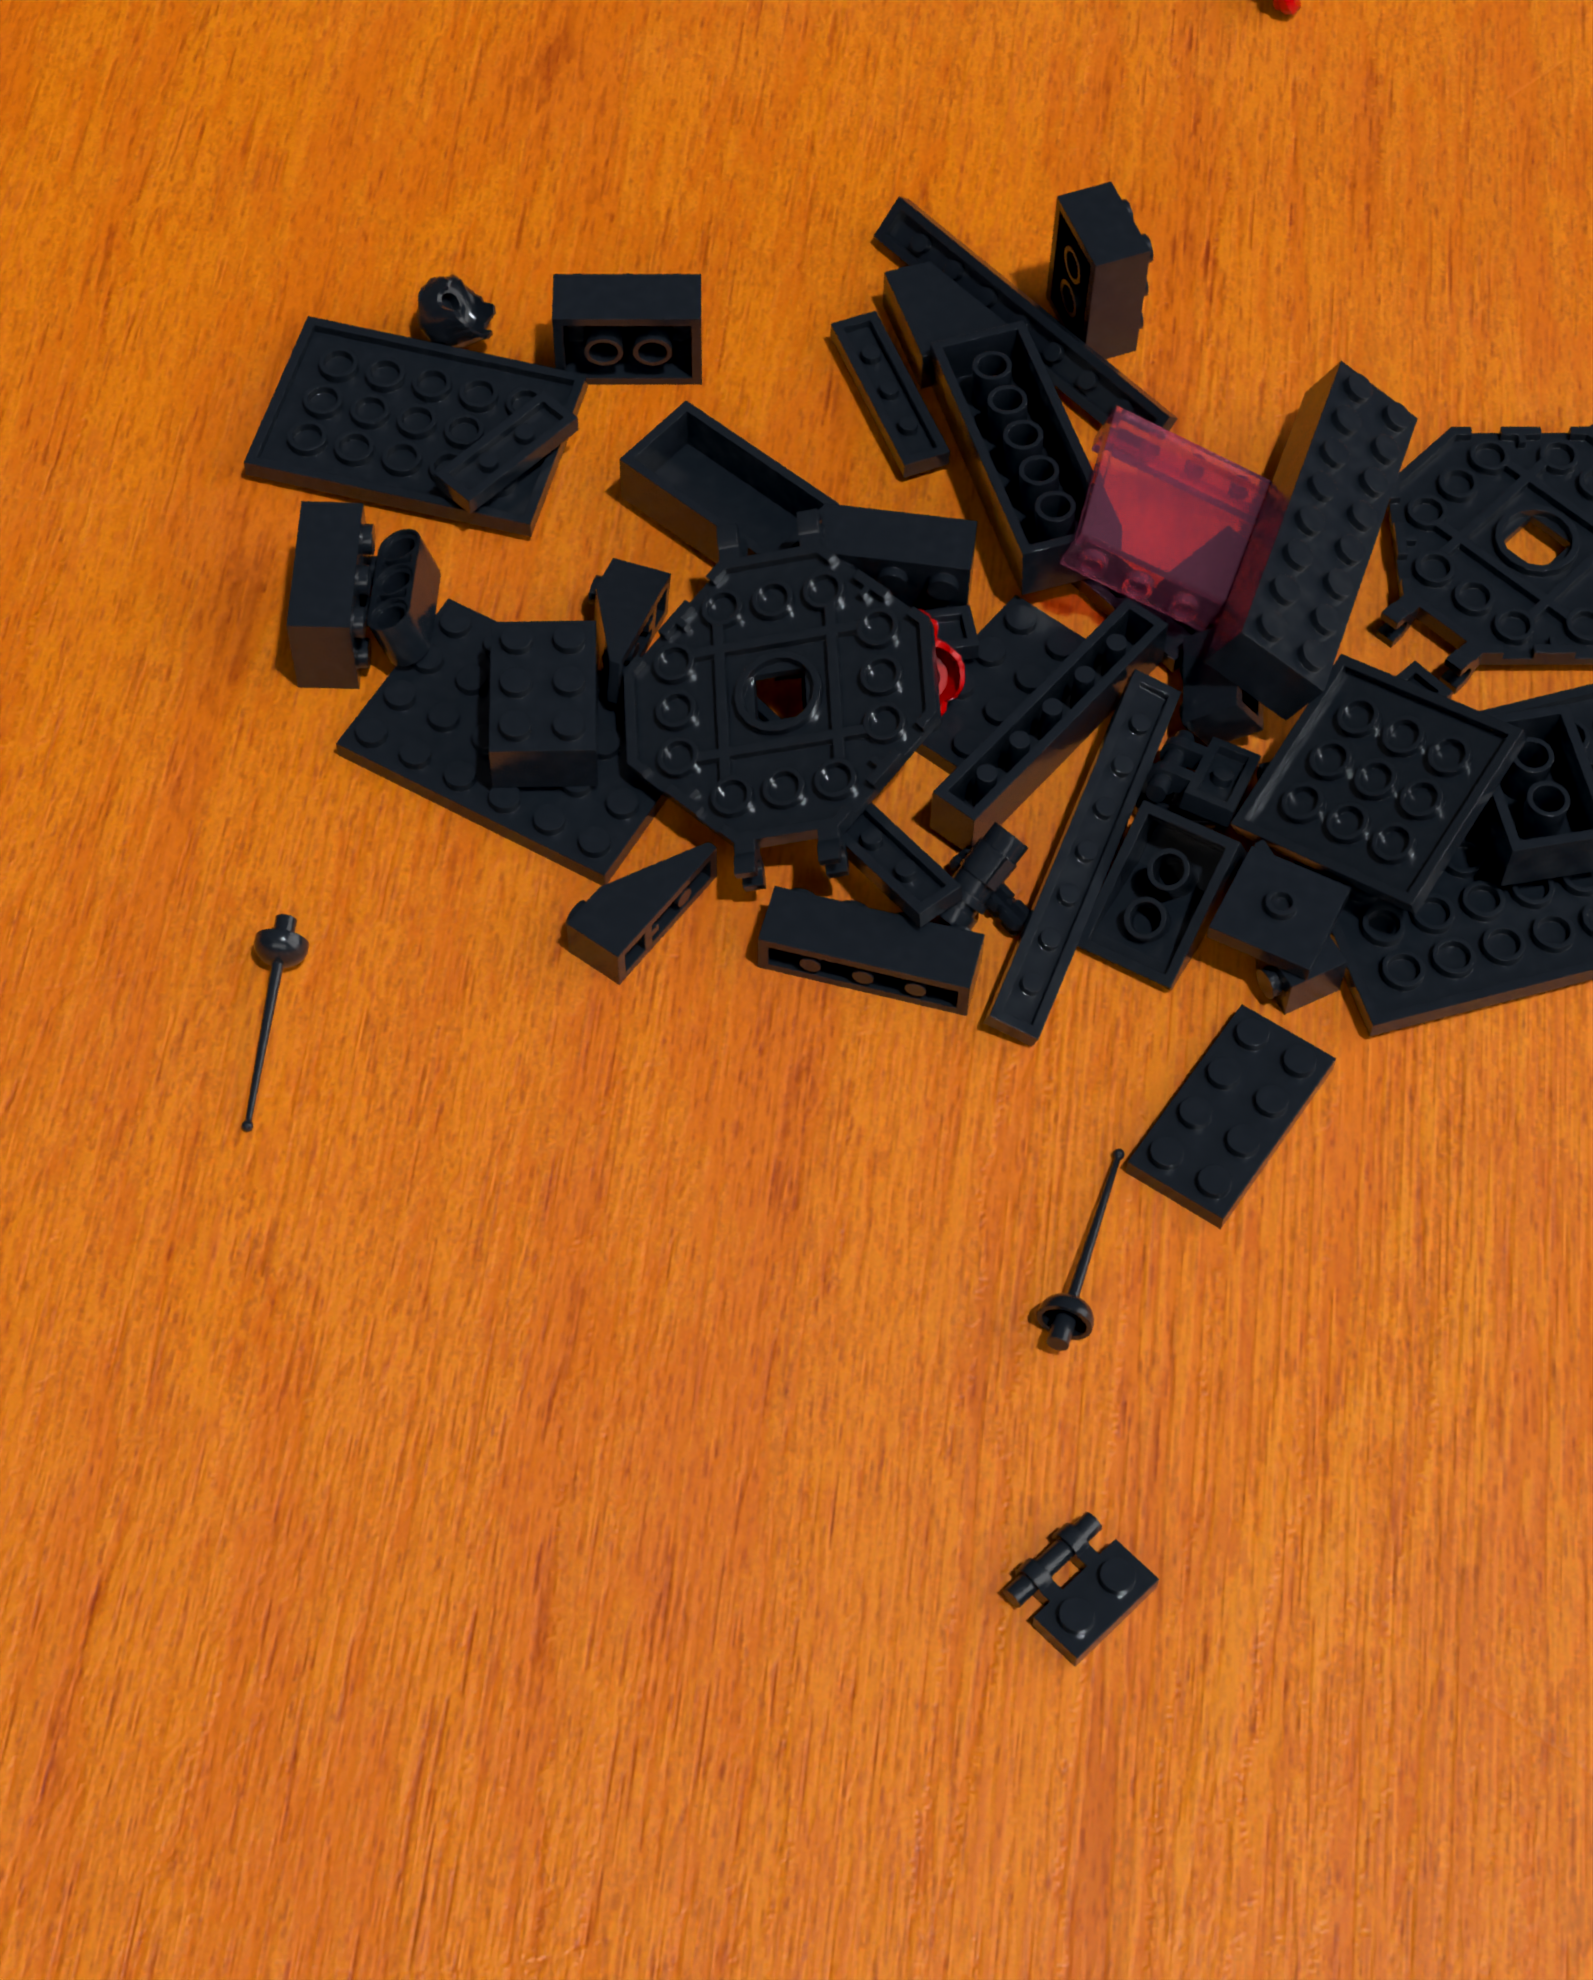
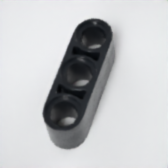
[367,529,441,667]

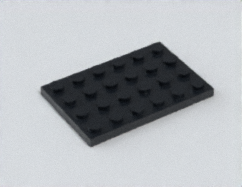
[244,316,588,537]
[336,598,668,886]

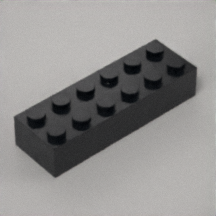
[930,320,1120,595]

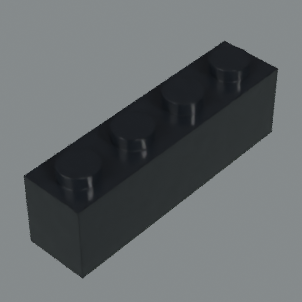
[758,886,985,1016]

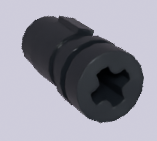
[939,822,1028,930]

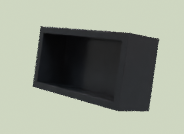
[619,400,839,563]

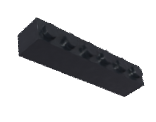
[930,597,1169,849]

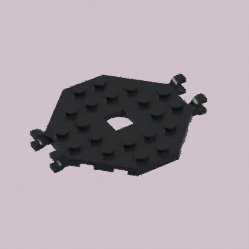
[1375,424,1593,695]
[623,508,941,892]

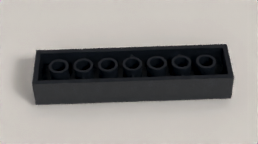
[1204,361,1418,721]

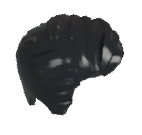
[417,274,496,348]

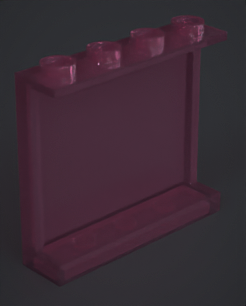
[1059,406,1272,631]

